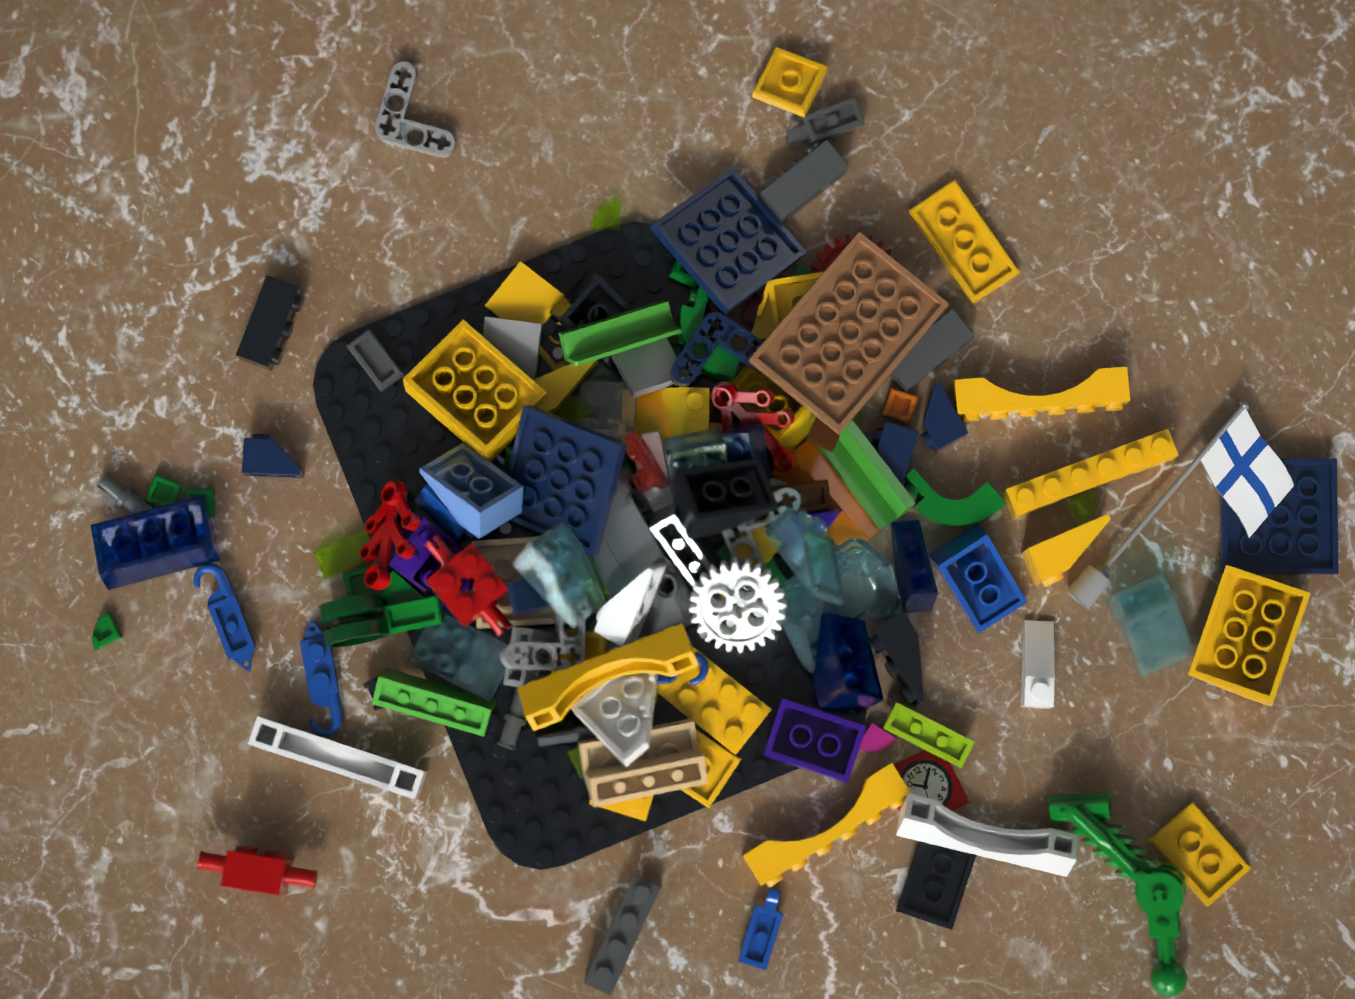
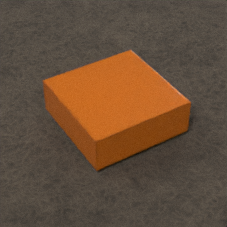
[882,388,919,425]

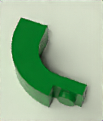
[677,285,739,383]
[904,469,1006,528]

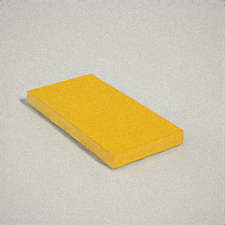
[907,179,1020,305]

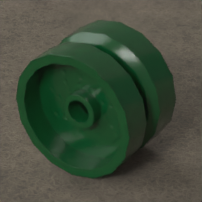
[318,594,389,648]

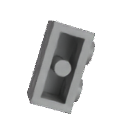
[503,627,555,688]

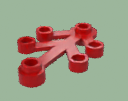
[711,381,798,472]
[359,480,421,590]

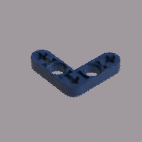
[670,312,764,387]

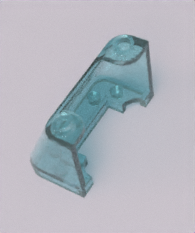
[777,538,903,673]

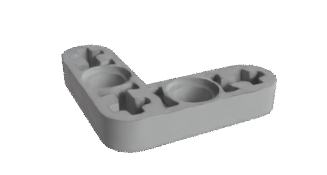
[375,62,456,158]
[722,488,801,591]
[500,585,585,671]

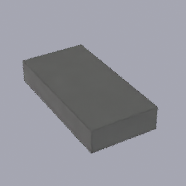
[346,329,404,392]

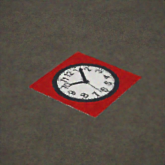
[894,750,970,811]

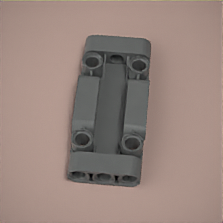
[572,466,695,640]

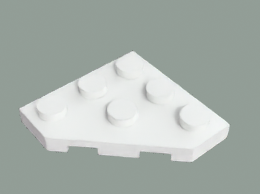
[571,673,658,767]

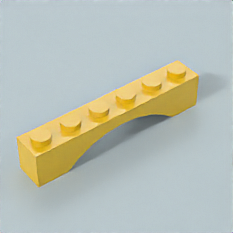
[952,367,1130,422]
[1002,429,1179,520]
[517,623,699,731]
[742,763,911,887]

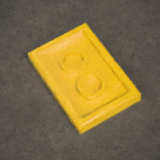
[1148,801,1251,907]

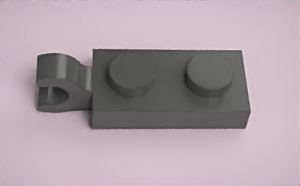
[785,97,865,147]

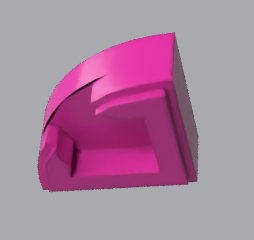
[859,723,897,752]

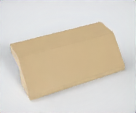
[578,718,708,807]

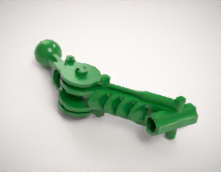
[1049,792,1188,997]

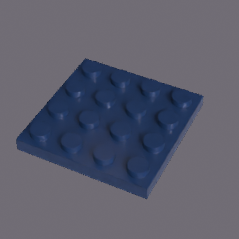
[650,167,807,315]
[507,405,627,556]
[1219,458,1339,575]

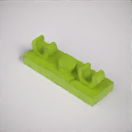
[882,702,975,768]

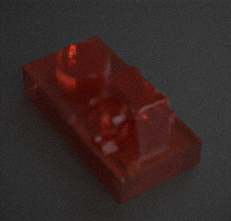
[624,431,671,493]

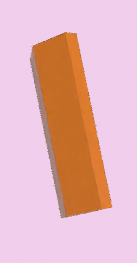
[771,441,881,558]

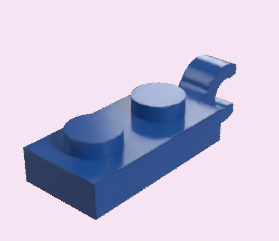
[738,887,783,970]

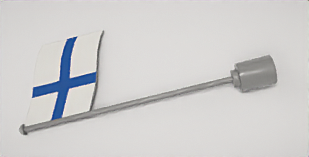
[1066,401,1294,610]

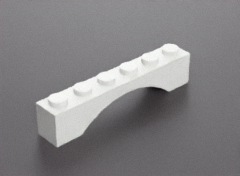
[248,716,427,800]
[896,793,1079,877]

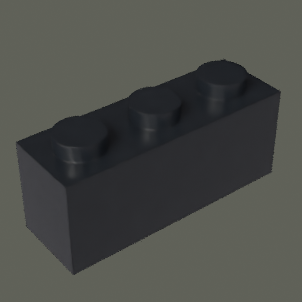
[236,275,304,371]

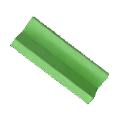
[559,300,682,366]
[816,420,915,529]
[371,668,496,737]

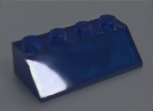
[90,495,221,590]

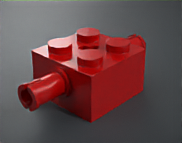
[424,534,513,637]
[198,845,318,896]

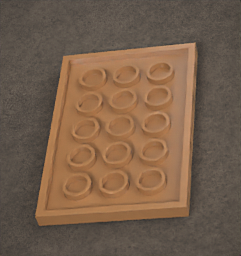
[749,232,949,435]

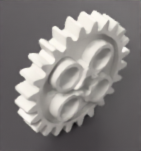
[689,558,786,653]

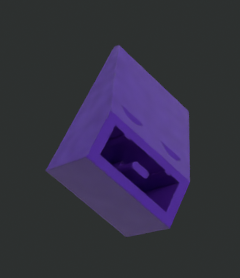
[388,512,474,613]

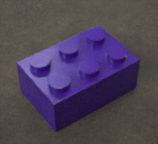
[763,698,866,783]

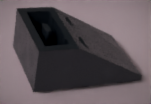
[868,610,924,706]

